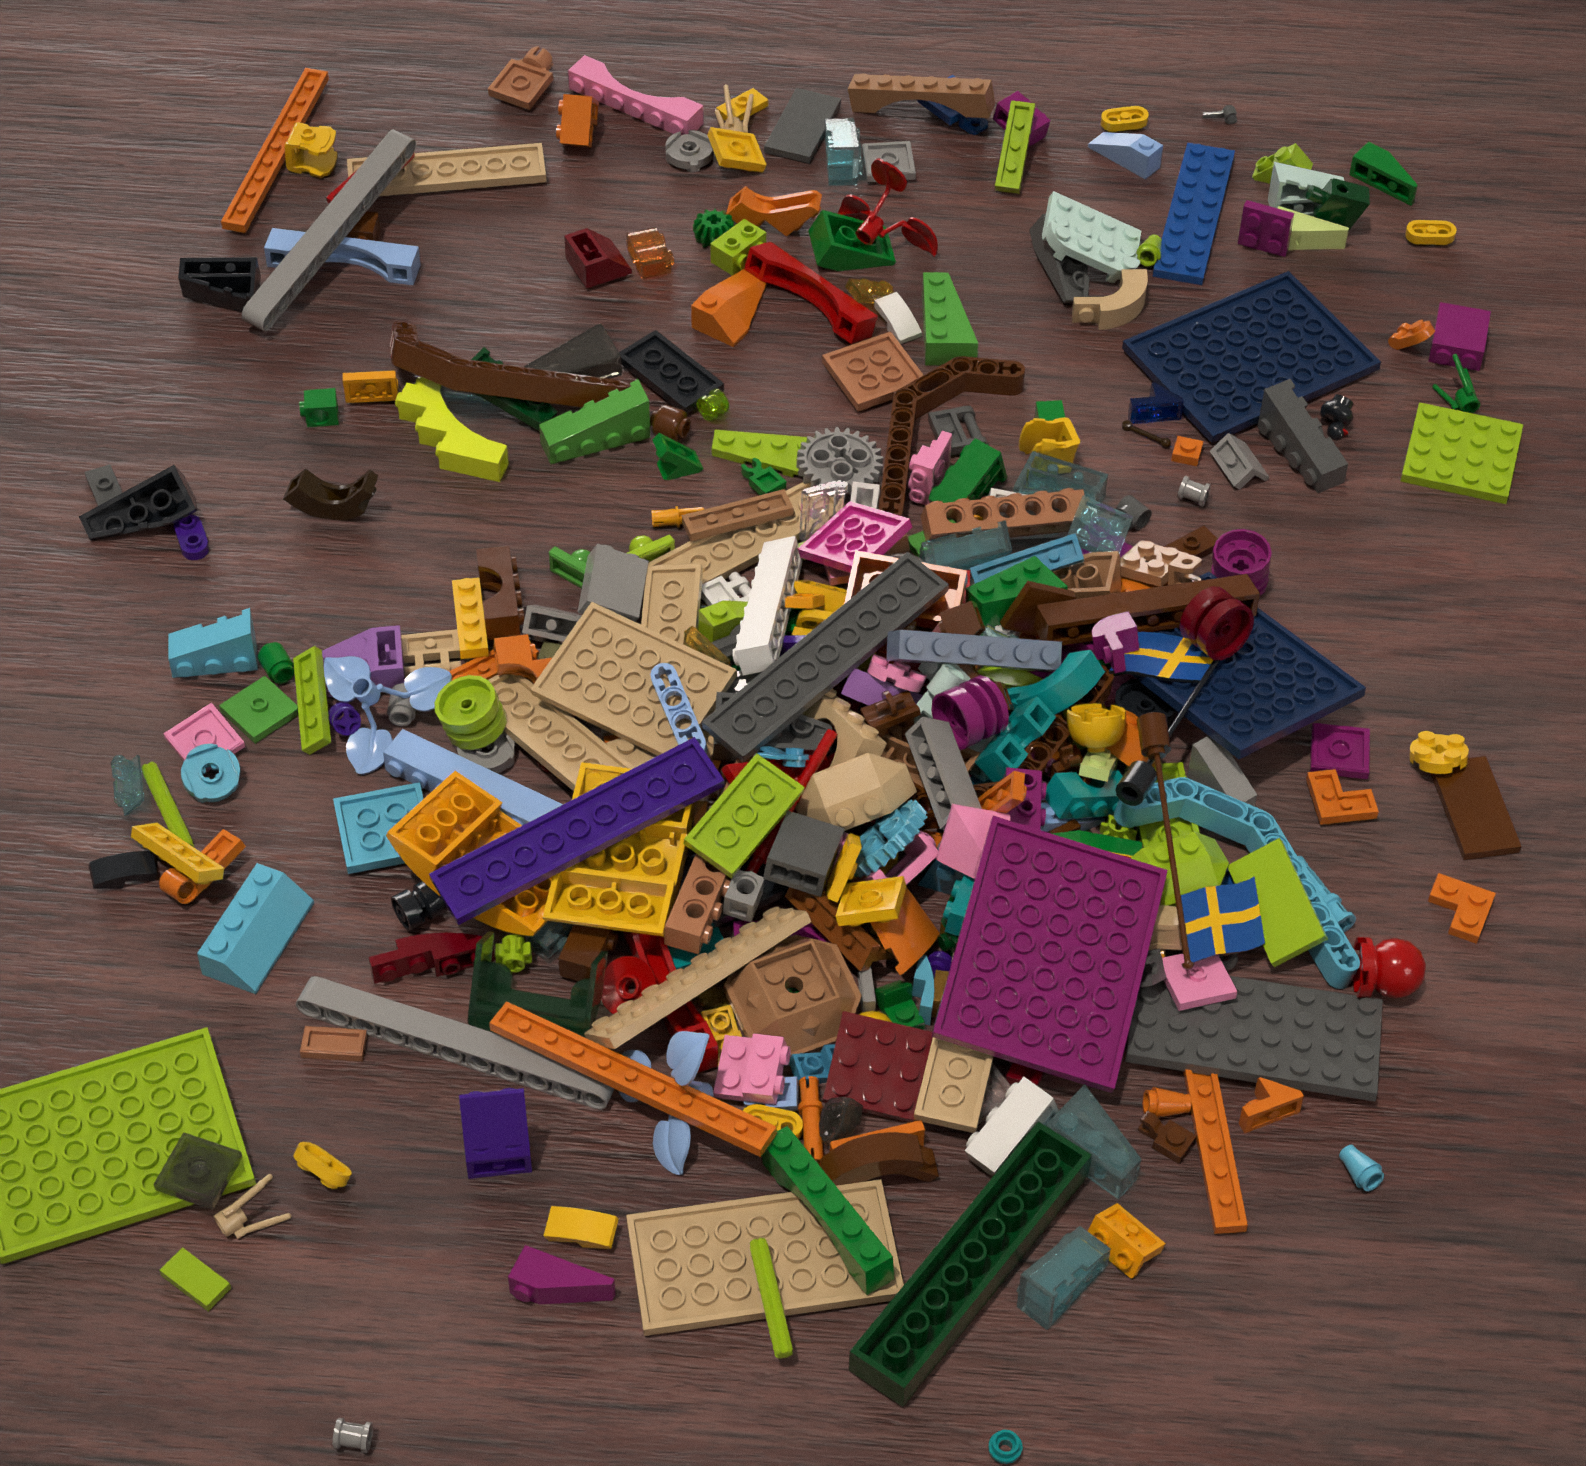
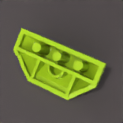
[1131,831,1229,906]

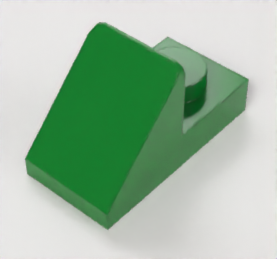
[652,433,703,480]
[874,980,925,1030]

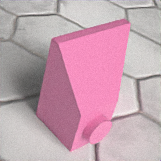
[936,804,1010,878]

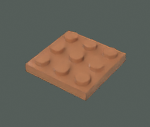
[822,331,923,411]

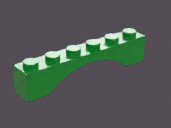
[762,1126,894,1295]

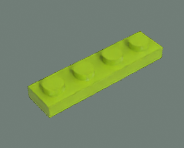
[995,101,1035,194]
[293,646,331,755]

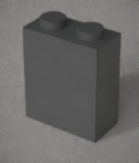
[763,811,845,897]

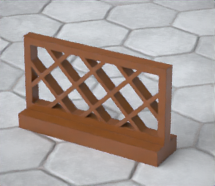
[785,876,895,971]

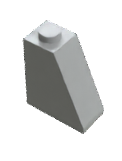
[1187,736,1257,807]

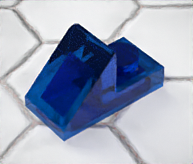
[1128,383,1184,424]

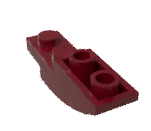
[368,932,495,984]

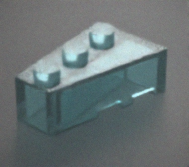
[825,118,863,186]
[1013,451,1108,515]
[1046,1084,1141,1200]

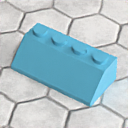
[197,863,314,994]

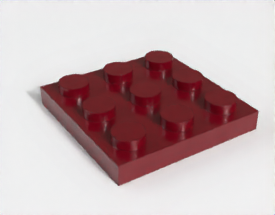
[822,1011,933,1123]

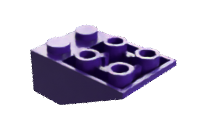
[459,1088,532,1179]

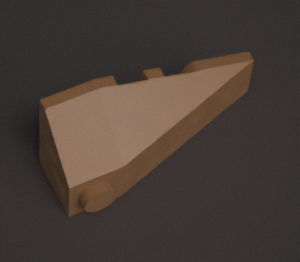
[1053,551,1121,599]

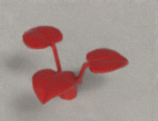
[837,158,938,257]

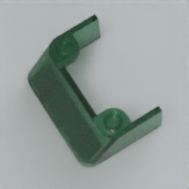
[468,931,608,1038]

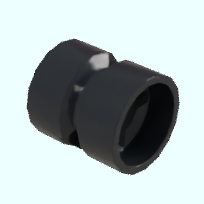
[391,881,447,931]

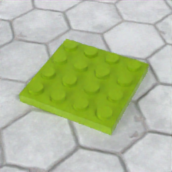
[1400,402,1523,504]

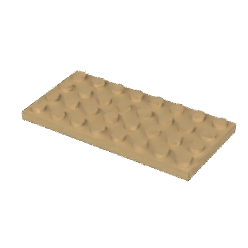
[626,1180,904,1336]

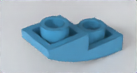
[789,1044,835,1085]

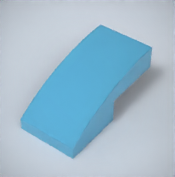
[912,955,934,1025]

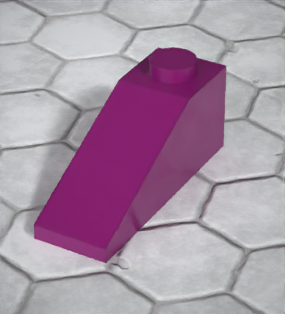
[508,1245,616,1305]

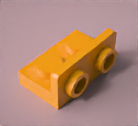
[343,371,398,403]
[1084,1203,1166,1279]

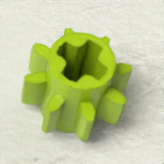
[1100,815,1137,841]
[495,934,532,972]

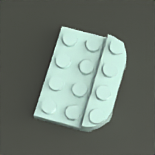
[1042,191,1141,283]

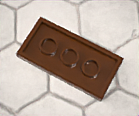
[1430,756,1522,860]

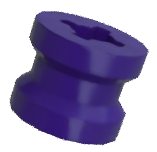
[328,702,361,735]

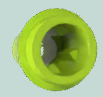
[1136,235,1162,266]

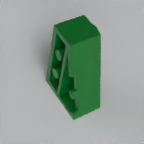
[966,556,1068,628]

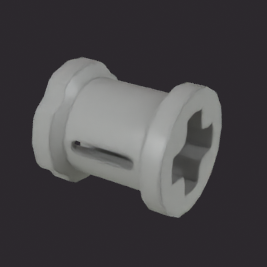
[1177,476,1211,507]
[332,1418,373,1453]

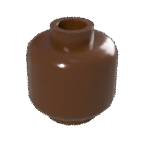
[650,405,691,442]

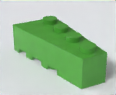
[922,272,978,366]
[539,379,650,465]

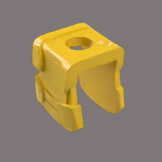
[284,122,338,178]
[1019,417,1080,476]

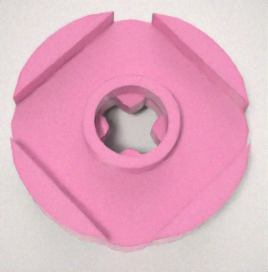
[867,655,927,693]

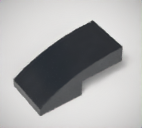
[88,851,157,889]

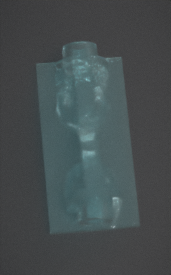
[110,755,144,816]

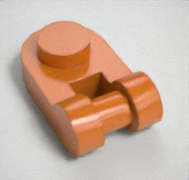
[1388,320,1435,350]

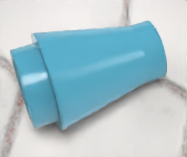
[1339,1145,1384,1191]

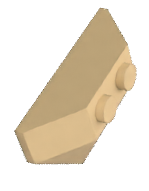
[795,753,917,831]

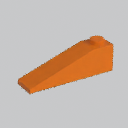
[691,269,767,347]

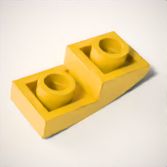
[700,1005,742,1067]
[543,1206,619,1249]

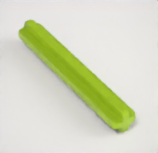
[141,762,194,847]
[750,1238,793,1359]

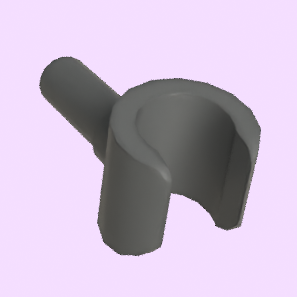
[1203,105,1237,124]

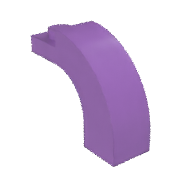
[841,668,923,705]

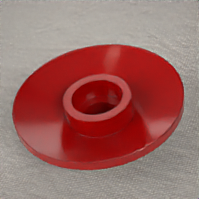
[599,956,657,1014]

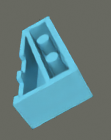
[168,608,258,678]

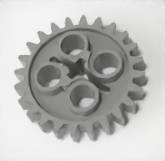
[796,427,883,498]

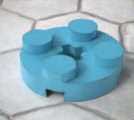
[181,744,240,803]

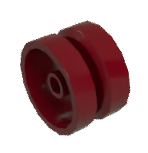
[1180,586,1254,660]

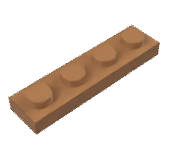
[682,489,794,541]

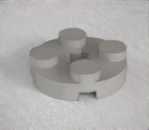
[666,130,713,173]
[457,731,515,773]

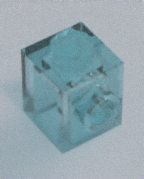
[526,921,573,964]

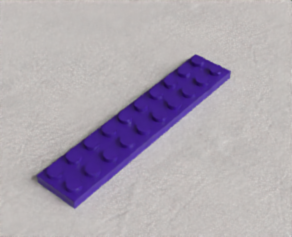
[429,737,725,925]

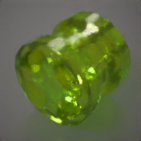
[697,388,730,421]

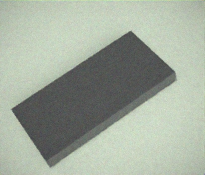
[764,88,841,164]

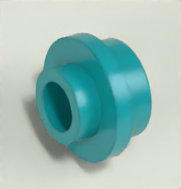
[988,1430,1023,1464]

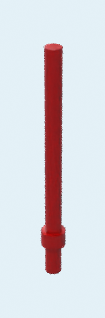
[745,729,838,874]

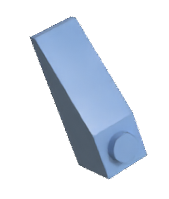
[1088,132,1163,179]

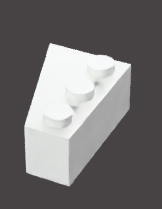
[965,1077,1062,1177]

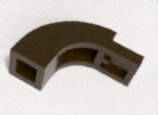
[283,469,378,520]

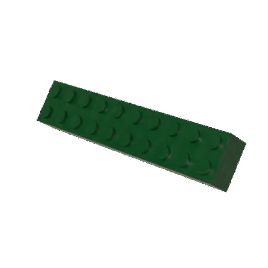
[849,1121,1092,1407]

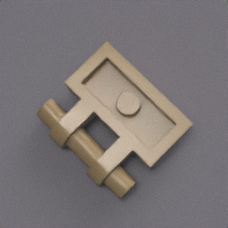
[401,629,461,678]

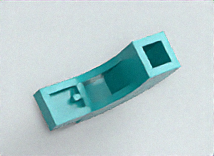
[1007,650,1105,715]

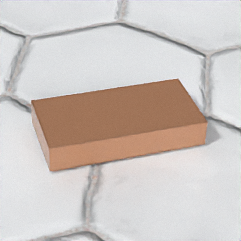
[300,1026,367,1062]

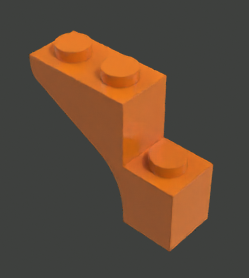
[726,186,822,237]
[493,634,574,717]

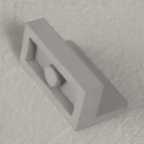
[1210,433,1269,490]

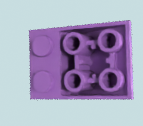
[322,625,405,697]

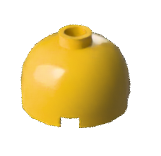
[1067,703,1126,753]

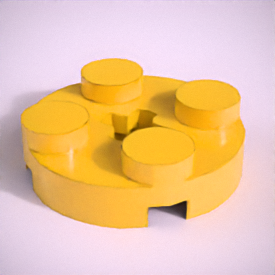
[1409,731,1469,774]

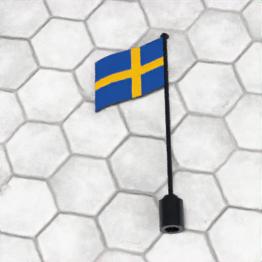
[1109,632,1220,806]

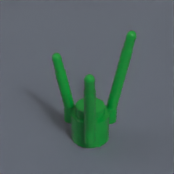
[1432,354,1481,413]

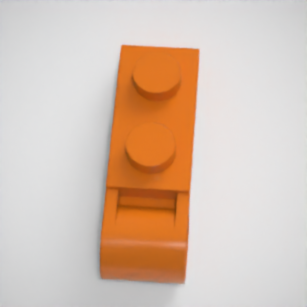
[159,829,246,904]

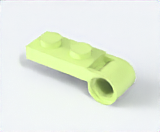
[1079,749,1118,782]

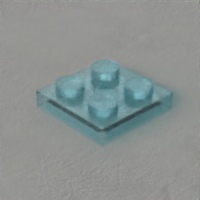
[1067,495,1133,554]

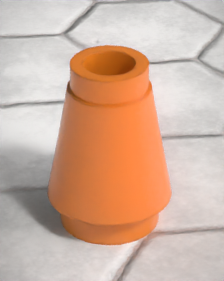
[1142,1087,1191,1118]

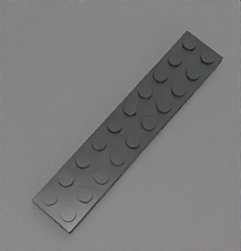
[702,552,949,762]

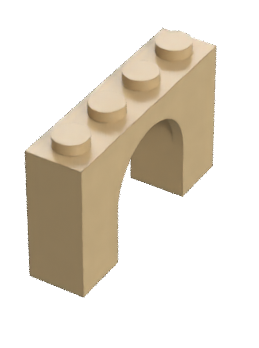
[802,688,887,768]

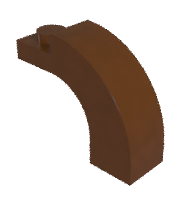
[820,1132,939,1186]

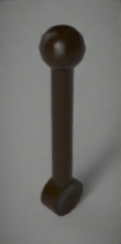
[1122,420,1171,448]

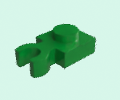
[741,458,787,495]

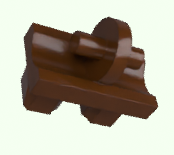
[860,690,921,737]

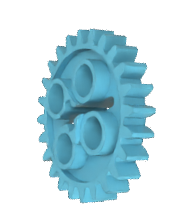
[854,799,927,878]

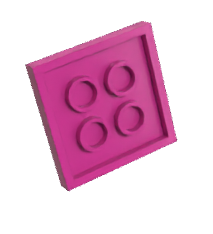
[798,501,912,573]

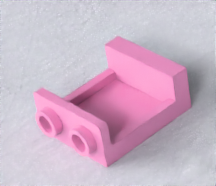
[851,830,938,885]

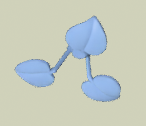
[324,656,452,775]
[619,1031,714,1175]

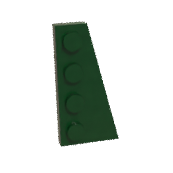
[471,347,558,430]

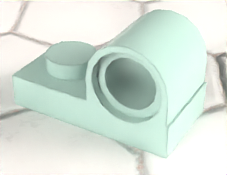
[918,663,971,696]

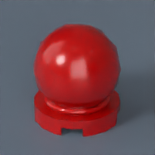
[1352,937,1426,999]

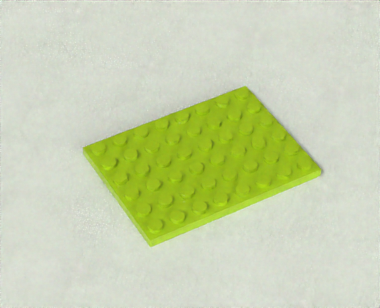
[0,1027,256,1265]

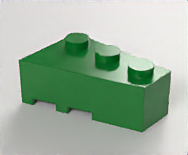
[928,438,1007,523]

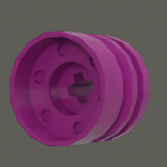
[1211,529,1272,596]
[931,675,1009,750]

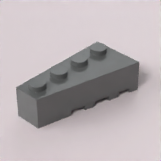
[1258,379,1348,493]

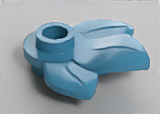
[754,746,809,767]

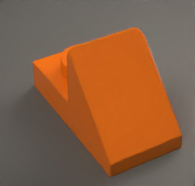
[1238,1077,1304,1134]

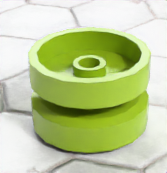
[434,675,507,750]

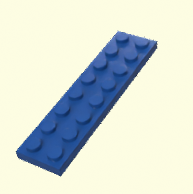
[1153,143,1235,285]

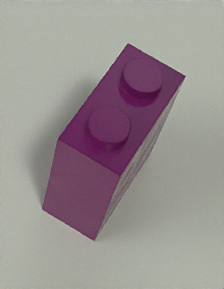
[1428,302,1491,371]

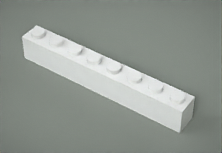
[733,536,803,675]

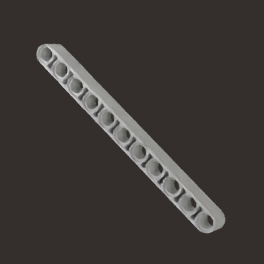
[242,129,416,331]
[296,976,614,1110]

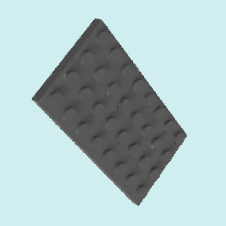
[1125,976,1383,1101]

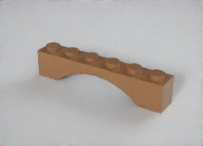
[848,73,995,118]

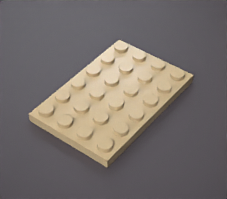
[530,602,738,756]

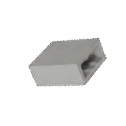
[577,544,649,622]

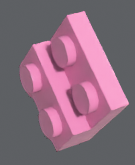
[908,431,952,505]
[713,1034,791,1105]

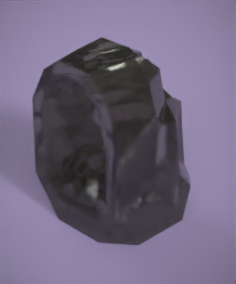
[819,1097,863,1149]

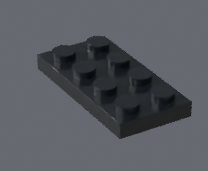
[617,330,724,414]

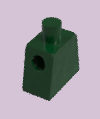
[1306,178,1370,230]

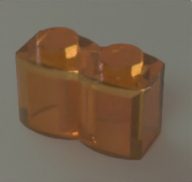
[626,227,674,279]

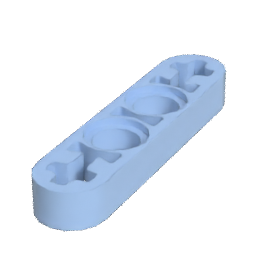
[650,663,708,754]

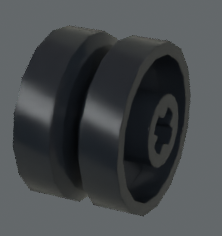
[1114,679,1177,739]

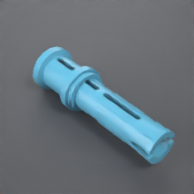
[1297,856,1356,932]

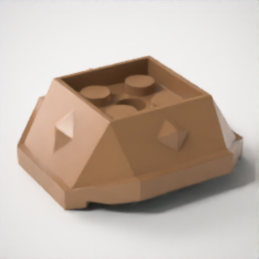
[724,935,862,1057]

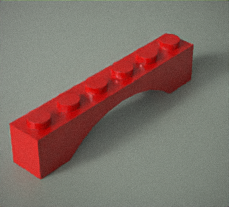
[744,241,878,344]
[623,931,718,1073]

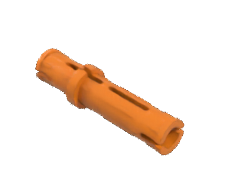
[798,1076,824,1167]

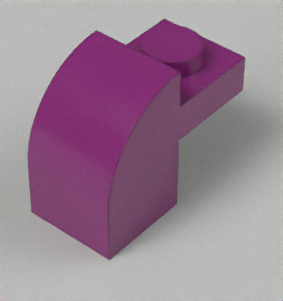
[1092,612,1139,673]

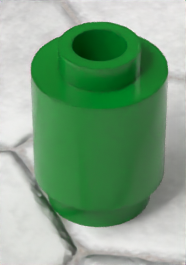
[257,642,295,684]

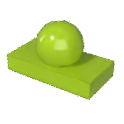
[627,534,675,563]

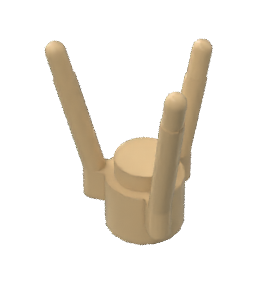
[715,85,754,133]
[213,1174,292,1239]

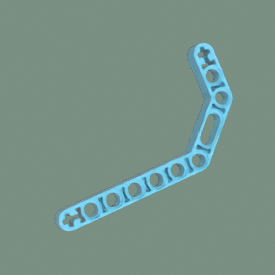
[1114,777,1360,989]

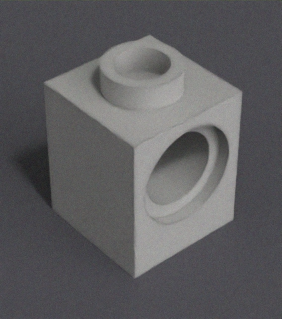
[723,870,765,922]

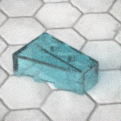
[919,520,1012,579]
[1016,1226,1111,1330]

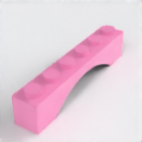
[568,55,703,135]

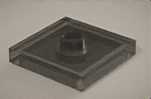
[153,1132,243,1210]

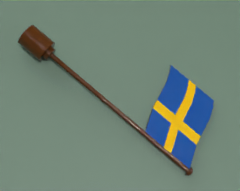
[1137,712,1265,970]

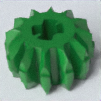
[693,208,735,247]

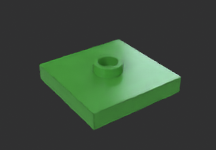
[219,676,298,744]

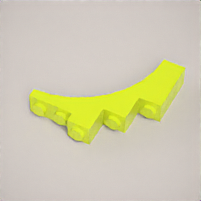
[395,377,509,482]

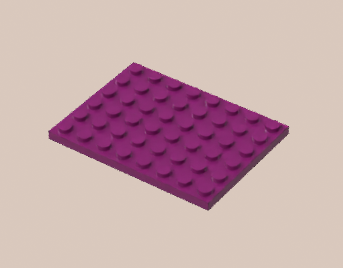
[931,816,1168,1093]

